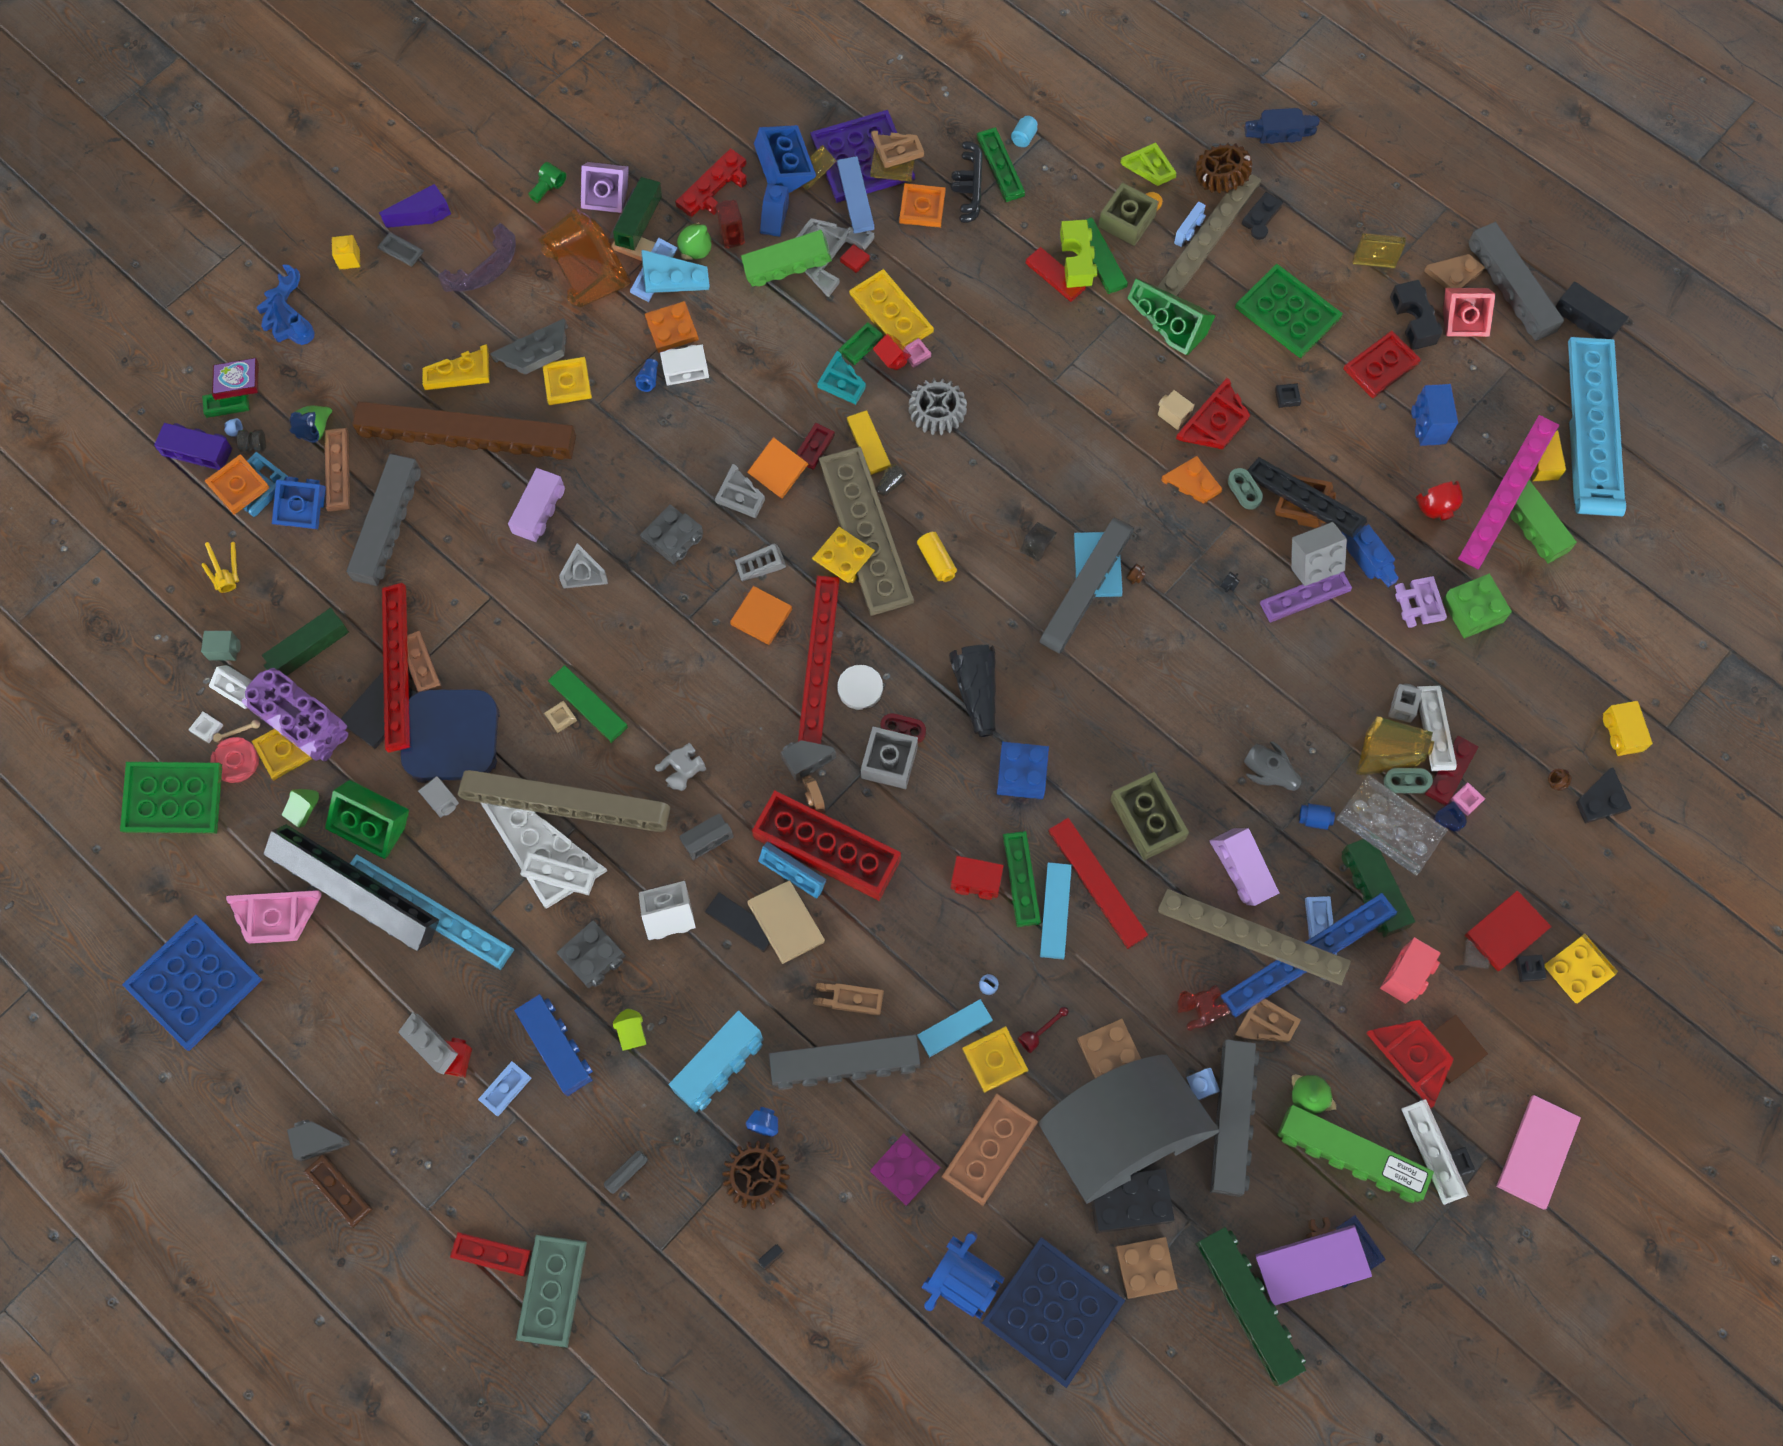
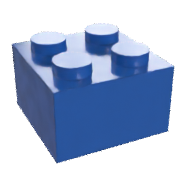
[1411,384,1458,446]
[997,742,1049,799]

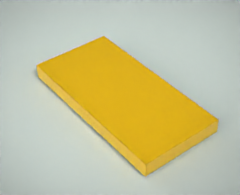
[849,269,934,347]

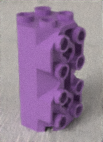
[242,668,348,761]

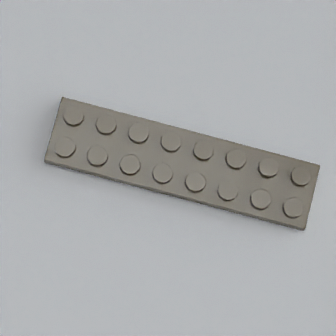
[819,446,914,616]

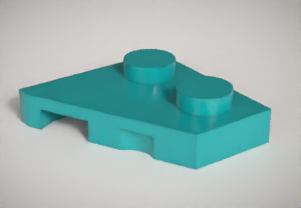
[817,351,866,405]

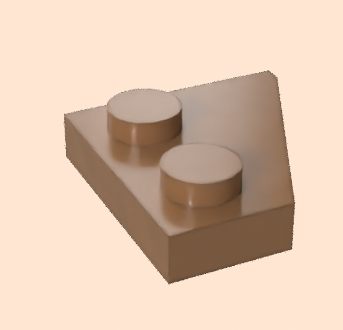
[1424,254,1485,288]
[802,775,826,815]
[1234,999,1301,1042]

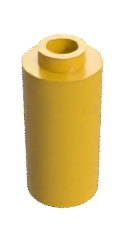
[917,532,957,582]

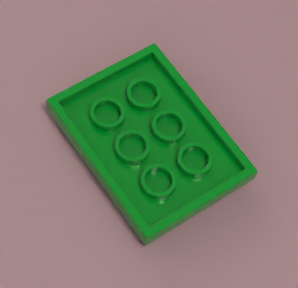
[1235,264,1343,359]
[120,762,223,834]

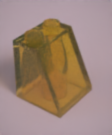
[1356,716,1434,775]

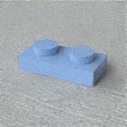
[1174,201,1206,247]
[478,1061,531,1116]

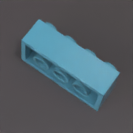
[668,1010,764,1113]

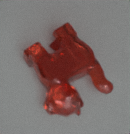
[1177,985,1230,1031]

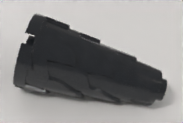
[949,645,996,737]

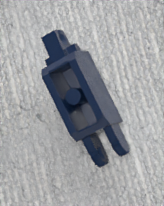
[1244,108,1320,144]

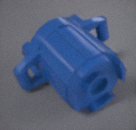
[921,1231,1005,1319]

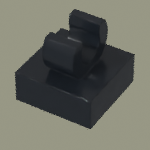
[1515,955,1547,982]

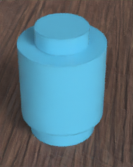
[1011,116,1038,147]

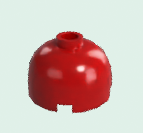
[1415,481,1463,521]

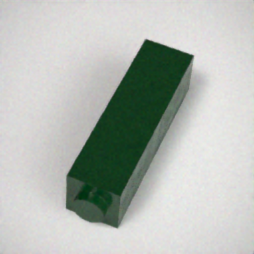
[613,177,662,251]
[261,607,349,676]

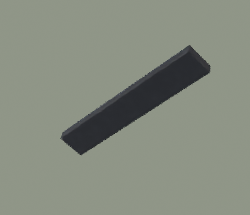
[1247,457,1367,538]

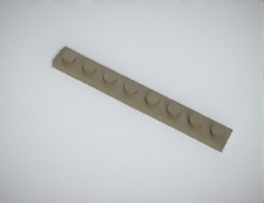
[1158,174,1262,297]
[1158,889,1351,986]

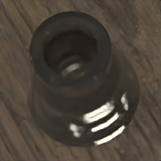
[876,464,907,497]

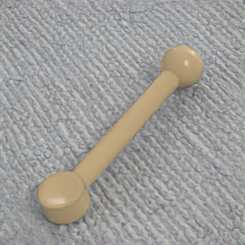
[213,720,260,743]

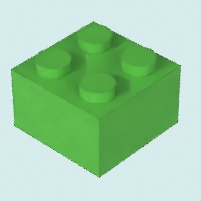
[1442,573,1512,639]

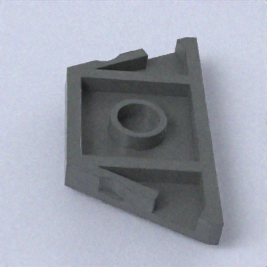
[490,318,568,375]

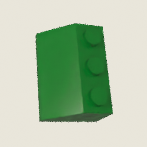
[325,780,409,859]

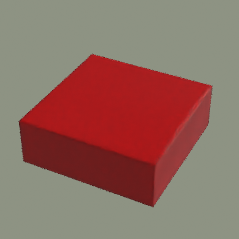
[840,244,870,273]

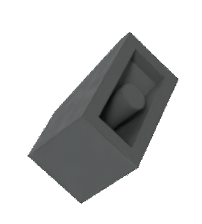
[781,740,836,782]
[287,1120,350,1162]

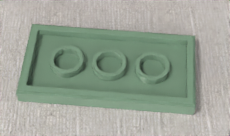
[516,1235,587,1348]

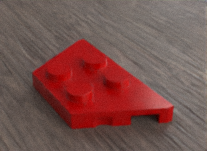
[1176,378,1250,449]
[1366,1019,1454,1108]

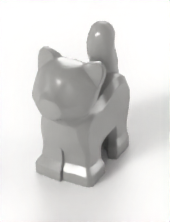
[655,743,706,791]

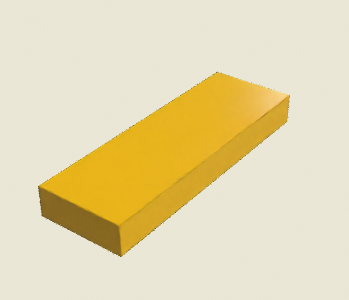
[847,410,891,475]

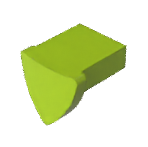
[613,1009,646,1051]

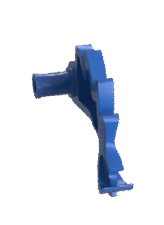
[257,265,315,345]

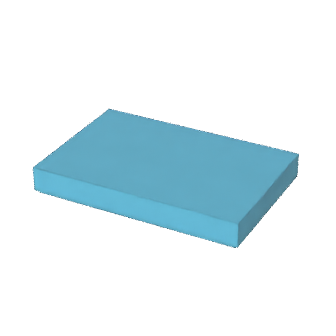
[1074,532,1122,597]

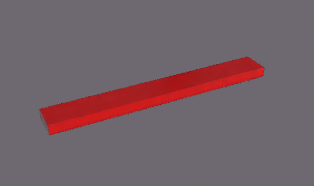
[798,575,840,744]
[382,583,410,753]

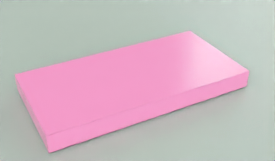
[1496,1095,1581,1210]

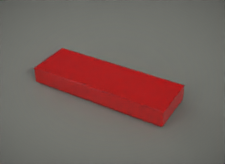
[1025,247,1086,302]
[450,1232,532,1276]

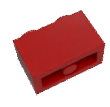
[951,856,1004,900]

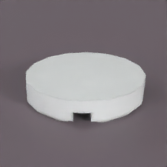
[838,665,883,710]

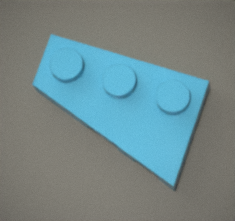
[641,250,710,293]

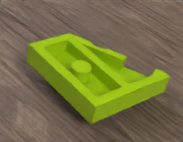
[1120,142,1177,186]

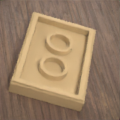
[748,880,825,964]

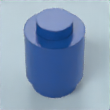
[1299,803,1335,830]

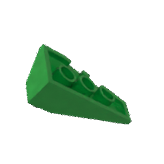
[1127,279,1216,355]

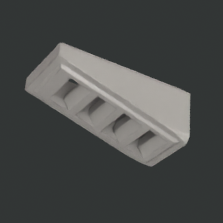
[734,543,786,581]

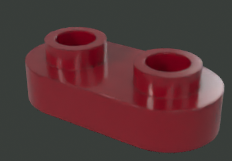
[880,713,926,743]

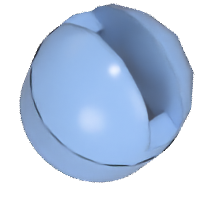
[224,418,243,437]
[979,974,999,995]

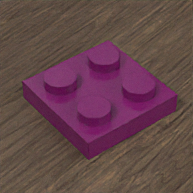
[870,1133,940,1207]

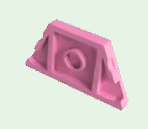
[226,891,321,944]

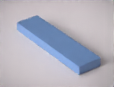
[837,156,874,233]

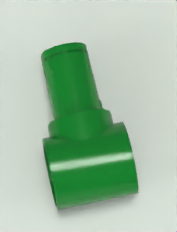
[528,162,566,203]

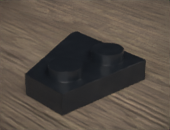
[1576,767,1632,824]

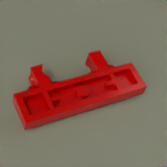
[675,148,747,218]

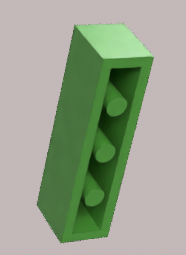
[741,230,832,287]
[1510,480,1577,564]

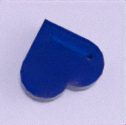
[1434,801,1467,831]

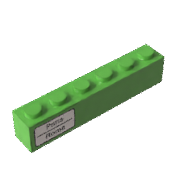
[1277,1105,1434,1203]

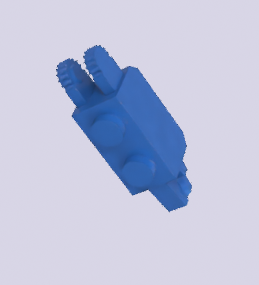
[1342,524,1399,587]

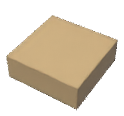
[544,701,577,733]

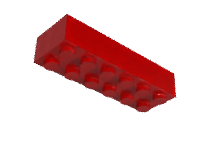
[752,790,901,901]

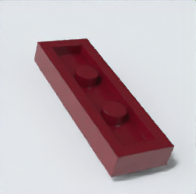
[1425,736,1479,806]

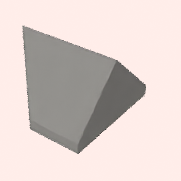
[559,543,608,589]

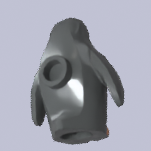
[1244,741,1302,791]

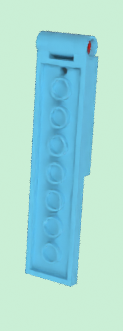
[1568,337,1626,517]

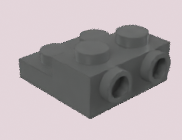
[640,505,703,565]
[556,920,626,989]

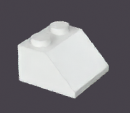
[639,881,696,940]

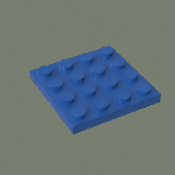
[122,915,263,1051]

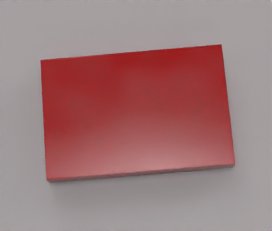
[1343,330,1422,399]
[1465,890,1551,972]

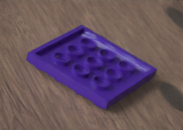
[810,110,915,203]

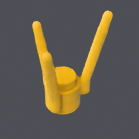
[202,542,239,593]

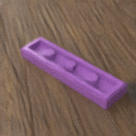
[1260,572,1352,623]

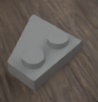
[715,464,765,518]

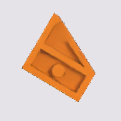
[1161,456,1222,503]

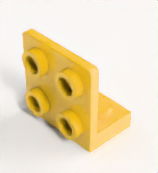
[1544,933,1618,1003]

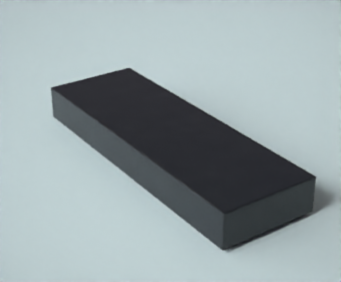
[705,892,770,952]

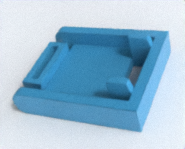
[243,452,288,517]

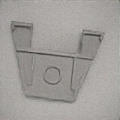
[797,218,874,297]

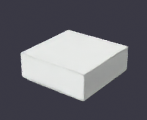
[188,712,224,744]

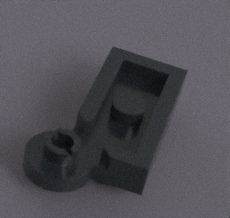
[1241,192,1283,240]

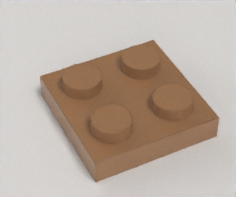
[1077,1019,1141,1078]
[1115,1237,1178,1299]

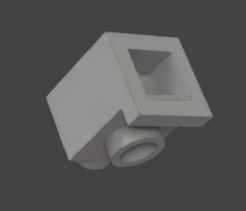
[1388,684,1422,723]

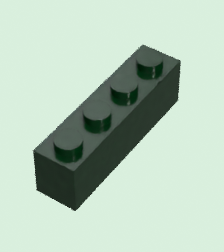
[1342,835,1416,938]

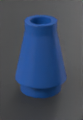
[635,359,658,392]

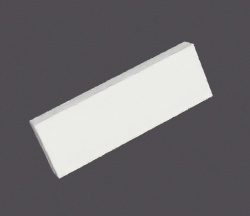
[520,852,597,896]

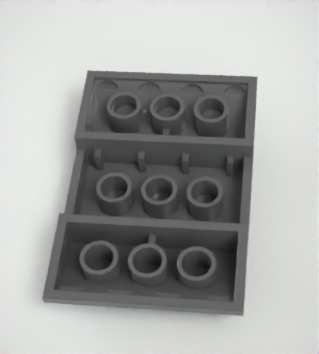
[1038,1054,1219,1204]

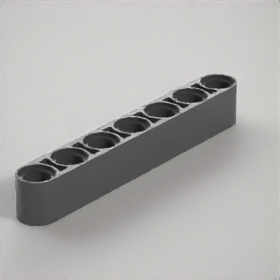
[1039,517,1134,654]

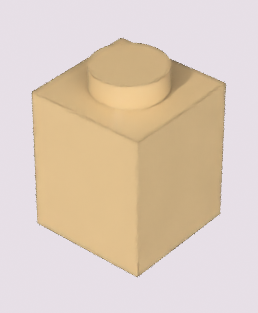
[1158,390,1194,430]

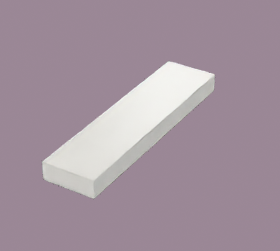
[1417,686,1457,771]
[1401,1099,1469,1205]

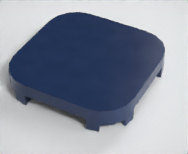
[400,689,500,783]

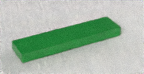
[977,127,1025,202]
[1086,217,1128,294]
[548,665,628,743]
[1003,831,1041,927]

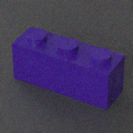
[154,423,233,470]

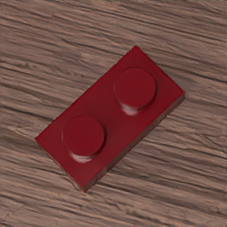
[796,422,835,470]

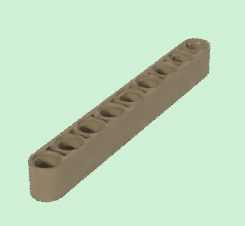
[458,770,670,832]

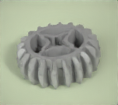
[908,378,967,436]

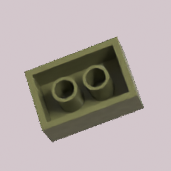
[1110,772,1189,860]

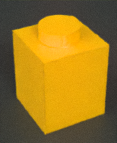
[332,235,360,270]

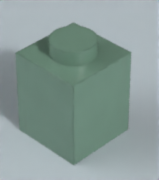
[201,631,241,661]

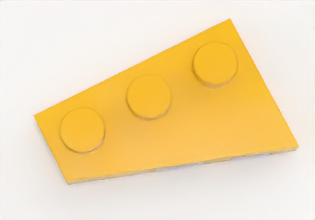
[423,344,490,390]

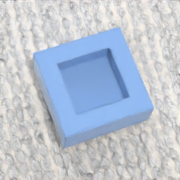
[1186,1068,1220,1100]

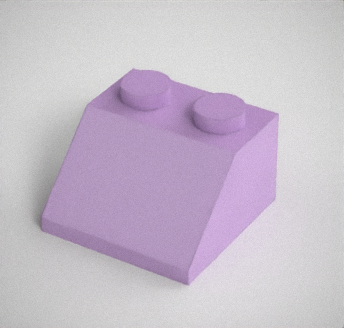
[581,162,628,213]

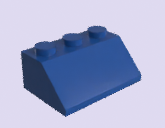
[754,125,816,193]

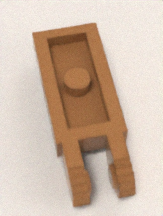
[813,983,884,1016]

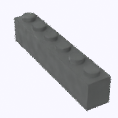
[1468,222,1564,341]
[346,454,421,586]
[769,1035,920,1090]
[1210,1039,1259,1197]

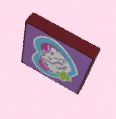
[212,358,259,400]

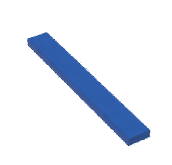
[1221,893,1397,1017]

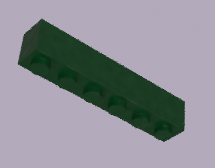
[1195,1227,1306,1386]

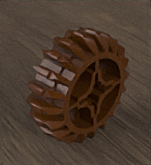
[1195,142,1252,194]
[722,1140,790,1211]

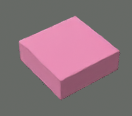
[905,338,931,367]
[1450,783,1485,816]

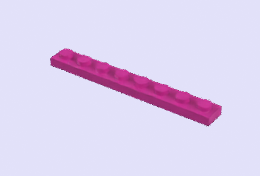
[1458,415,1559,570]

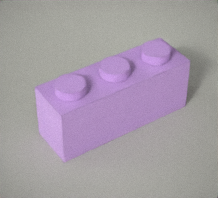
[508,468,565,542]

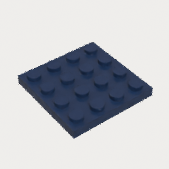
[982,1237,1125,1388]

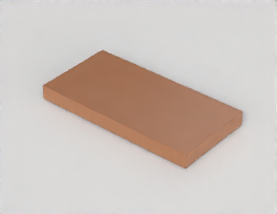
[941,1094,1038,1206]

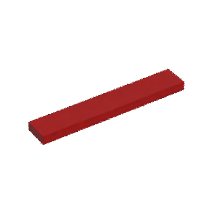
[1048,818,1148,949]

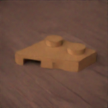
[871,131,924,168]

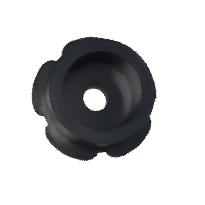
[1220,571,1240,592]

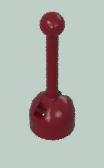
[1018,1007,1069,1053]

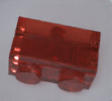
[716,199,745,249]

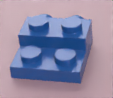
[272,476,326,529]

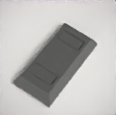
[377,232,424,267]

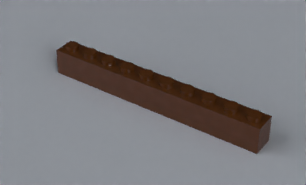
[352,401,576,460]

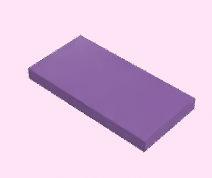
[1255,1225,1372,1305]

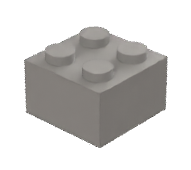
[1291,522,1347,586]
[861,727,918,789]

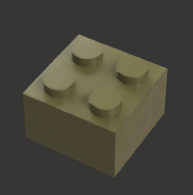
[1099,182,1159,246]

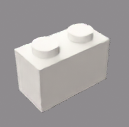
[660,344,709,386]

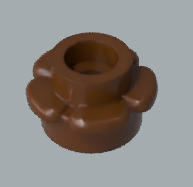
[1126,563,1146,584]
[1548,768,1572,791]

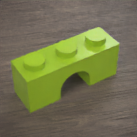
[1060,220,1097,288]

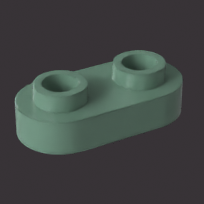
[1228,468,1263,510]
[1383,768,1433,793]

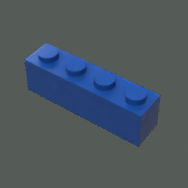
[514,994,593,1097]

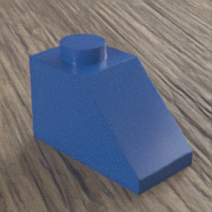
[760,184,789,237]

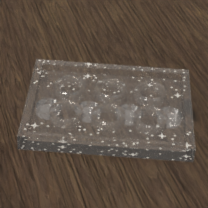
[1336,775,1447,876]

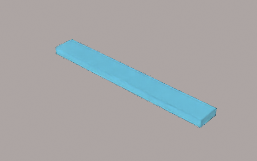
[350,854,514,970]

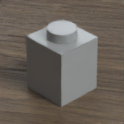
[419,776,459,818]

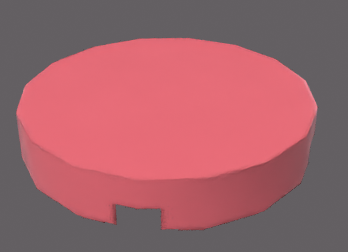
[210,737,259,783]

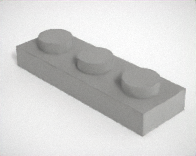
[398,1012,458,1075]

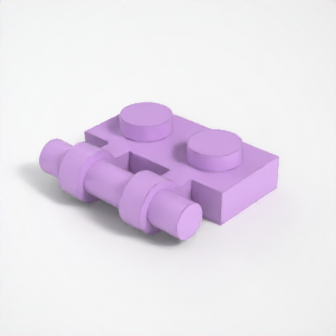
[1395,576,1447,628]

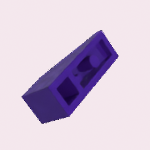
[379,184,451,228]

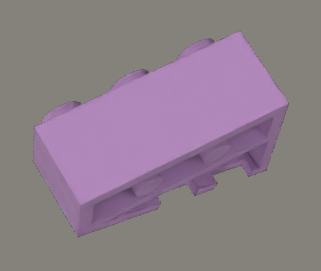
[1209,828,1279,906]

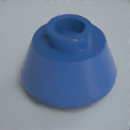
[746,1107,779,1137]

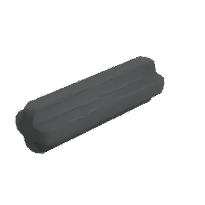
[604,1150,648,1194]

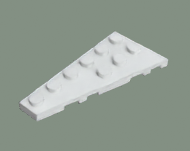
[481,803,607,909]

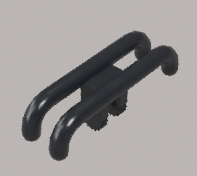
[951,141,982,223]

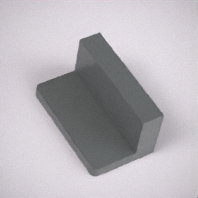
[679,814,734,860]

